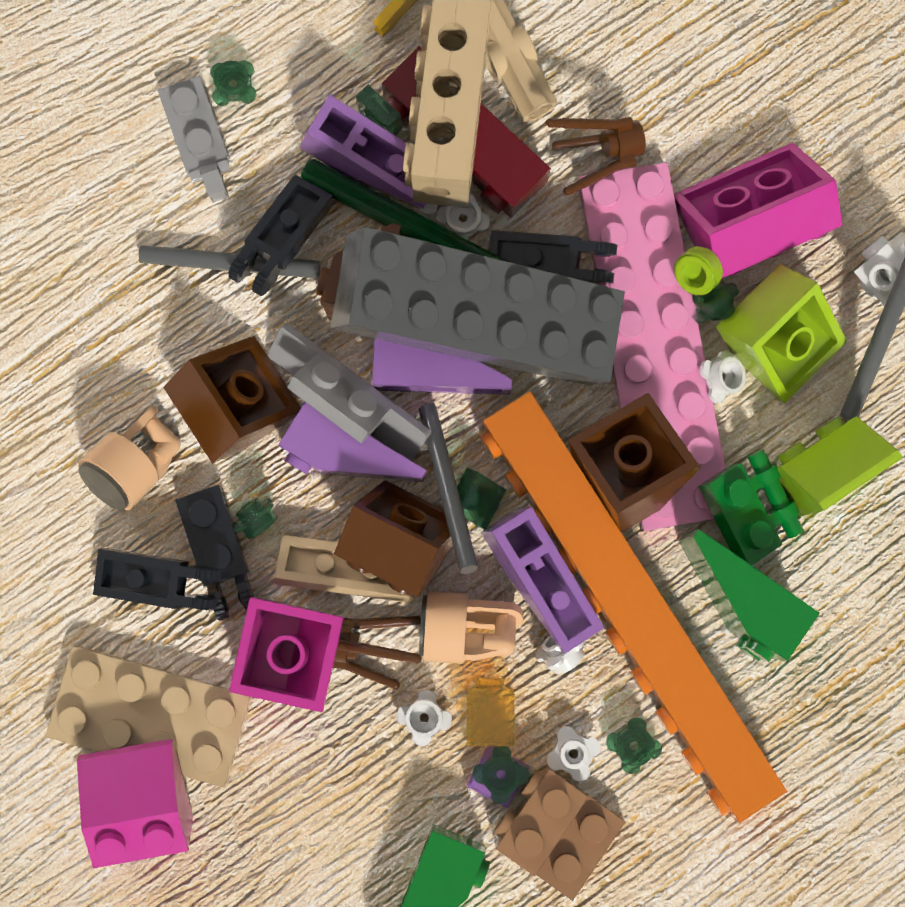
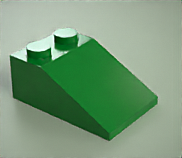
[678,529,820,663]

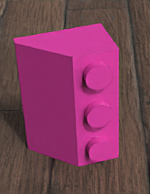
[674,142,843,278]

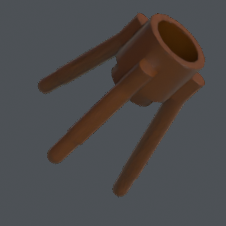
[546,117,646,196]
[333,616,422,689]

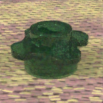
[210,60,257,107]
[692,280,739,323]
[233,497,278,539]
[606,717,662,774]
[473,745,530,803]

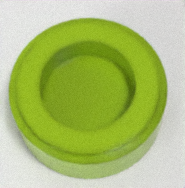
[674,246,723,295]

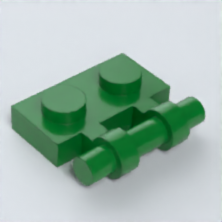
[698,449,804,565]

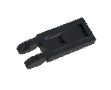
[228,174,334,296]
[489,230,618,284]
[175,485,254,621]
[93,548,222,610]

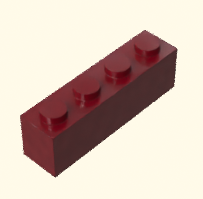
[381,46,551,218]

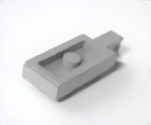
[157,75,231,203]

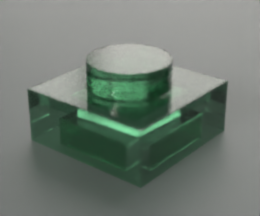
[356,84,402,136]
[457,468,506,530]

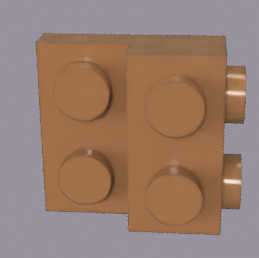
[493,765,626,901]

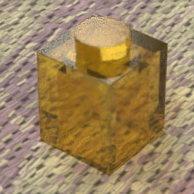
[466,677,515,746]

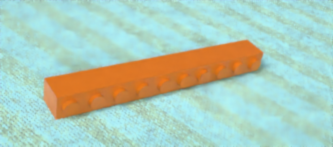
[480,391,788,823]

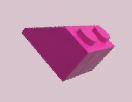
[229,597,344,712]
[77,739,193,868]

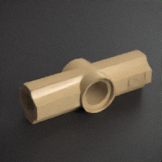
[486,0,557,123]

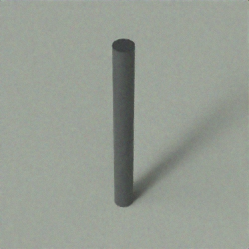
[139,245,321,279]
[840,257,905,420]
[419,403,478,574]

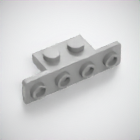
[268,323,431,461]

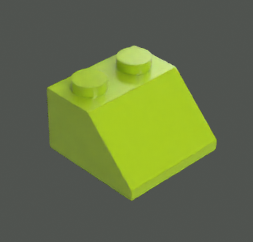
[716,264,847,404]
[777,416,903,517]

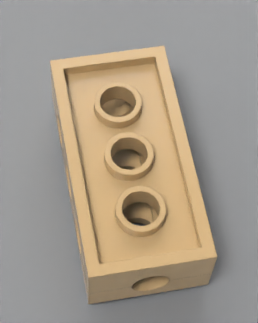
[403,0,491,208]

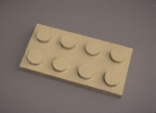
[45,646,253,788]

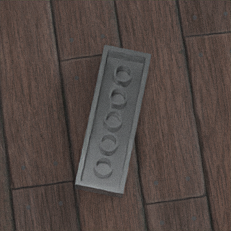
[330,227,625,385]

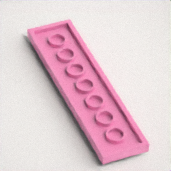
[578,162,725,532]

